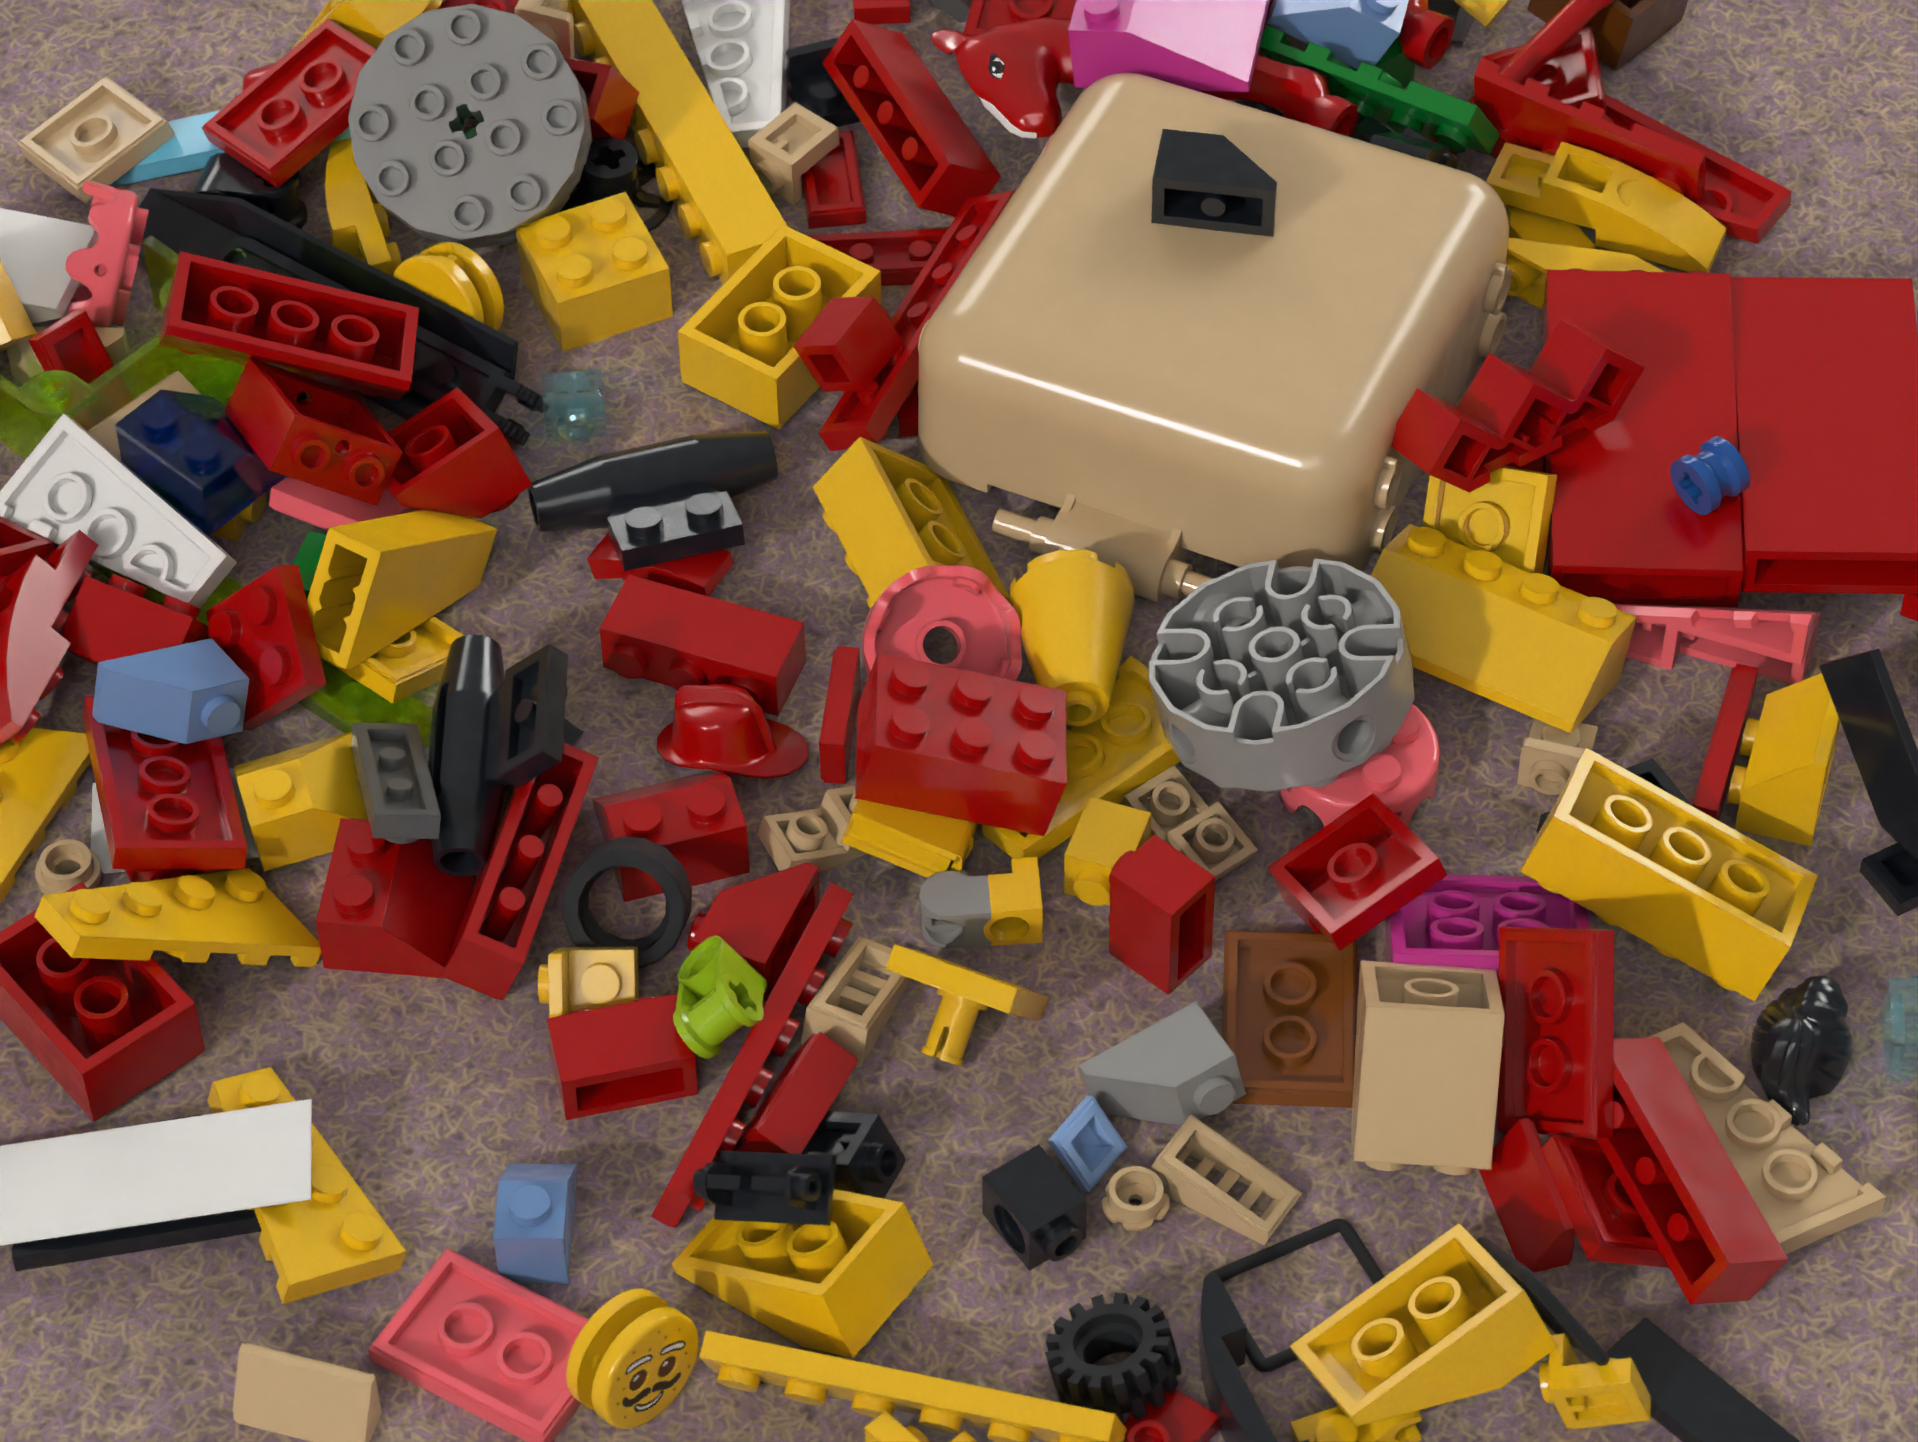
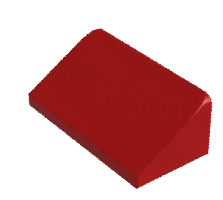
[733,1031,857,1154]
[1479,1117,1576,1273]

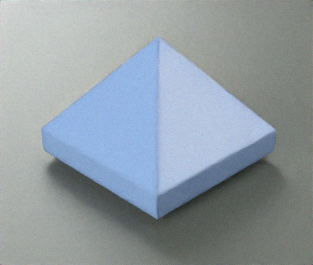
[1047,1096,1128,1193]

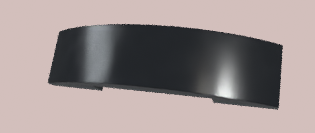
[1199,1273,1309,1442]

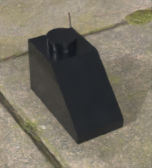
[1151,129,1277,237]

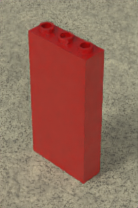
[1543,268,1744,607]
[1730,277,1918,594]

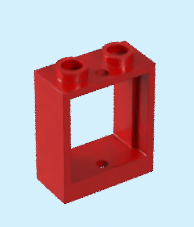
[224,358,403,506]

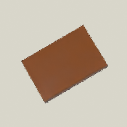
[1222,930,1357,1108]

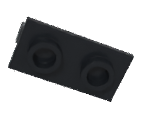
[693,1151,837,1226]

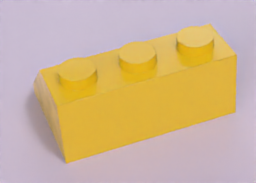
[813,437,1010,609]

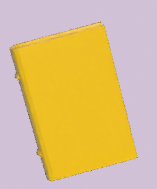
[841,799,978,878]

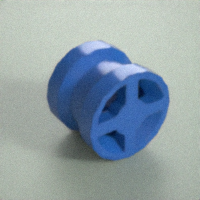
[1670,436,1750,515]

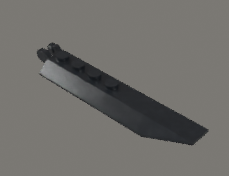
[132,188,549,446]

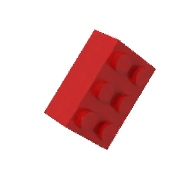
[855,652,1067,836]
[0,882,205,1122]

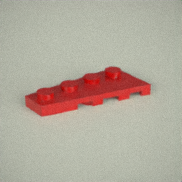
[1474,58,1706,205]
[1605,94,1791,244]

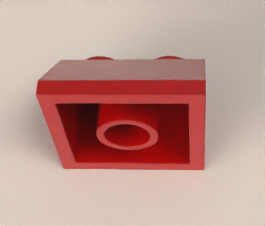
[385,387,533,519]
[592,771,750,902]
[316,818,476,979]

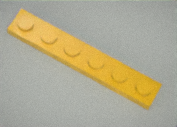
[699,1330,1126,1442]

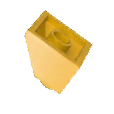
[234,731,368,872]

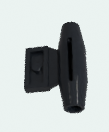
[528,431,778,571]
[428,635,568,877]

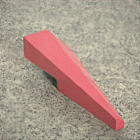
[1613,603,1821,684]

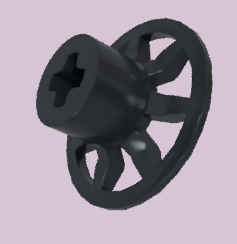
[560,137,674,232]

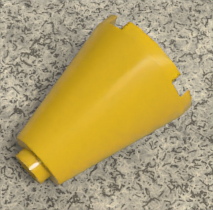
[1009,549,1135,726]

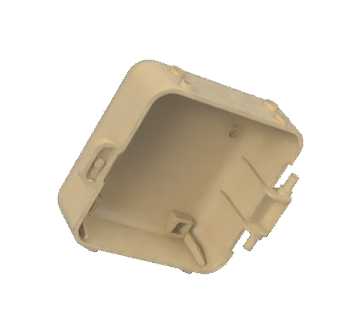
[918,72,1512,603]

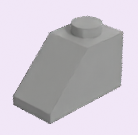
[1078,1001,1246,1126]

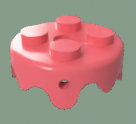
[53,180,149,327]
[862,565,1022,681]
[1280,704,1440,827]

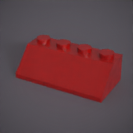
[159,251,419,400]

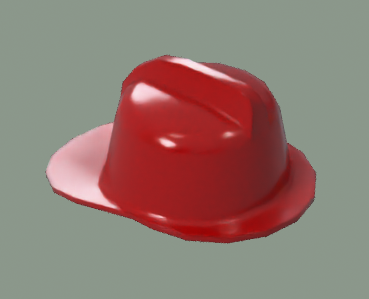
[656,683,809,779]

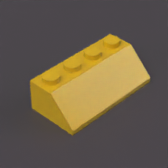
[1370,523,1637,734]
[1520,748,1818,1002]

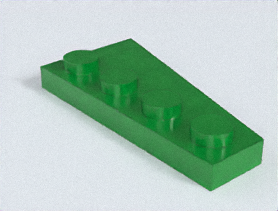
[1259,26,1500,154]

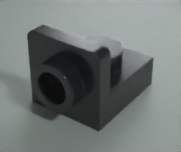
[785,38,861,127]
[801,1111,905,1199]

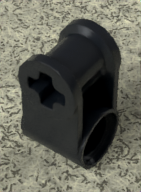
[192,153,308,229]

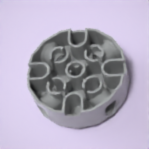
[348,4,592,250]
[1149,559,1415,792]

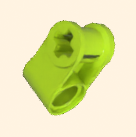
[673,935,767,1060]

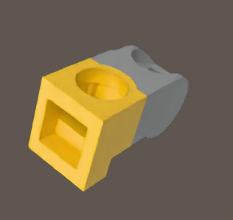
[919,857,1043,949]

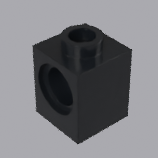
[982,1144,1087,1271]

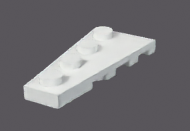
[681,0,790,148]
[0,413,237,609]

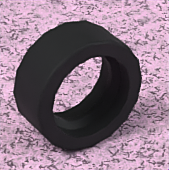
[562,837,692,968]

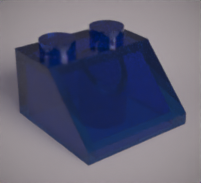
[115,389,286,536]

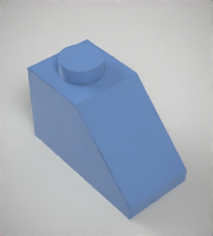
[1267,0,1409,70]
[92,638,249,744]
[493,1163,578,1284]

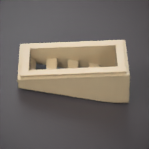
[801,937,911,1068]
[1150,1114,1303,1246]

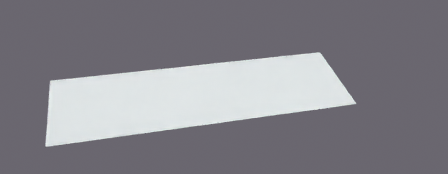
[0,1099,312,1246]

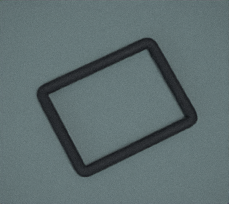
[1206,1219,1385,1372]
[1476,1237,1609,1366]

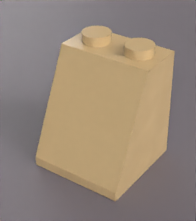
[1351,960,1505,1175]

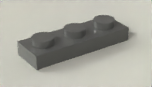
[351,723,441,844]

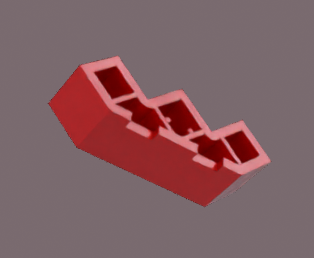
[1391,318,1645,492]

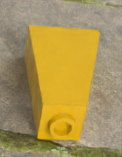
[307,510,497,670]

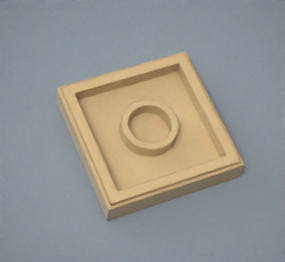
[17,76,175,204]

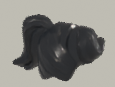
[1751,975,1852,1126]

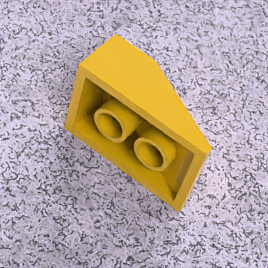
[671,1189,933,1358]
[1290,1223,1558,1426]

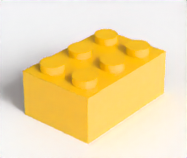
[678,224,882,430]

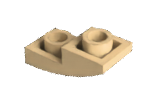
[1121,765,1258,881]
[757,786,868,872]

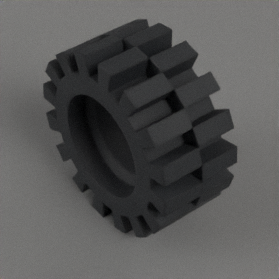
[1045,1293,1181,1424]

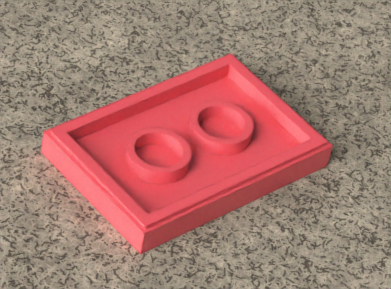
[368,1248,589,1442]

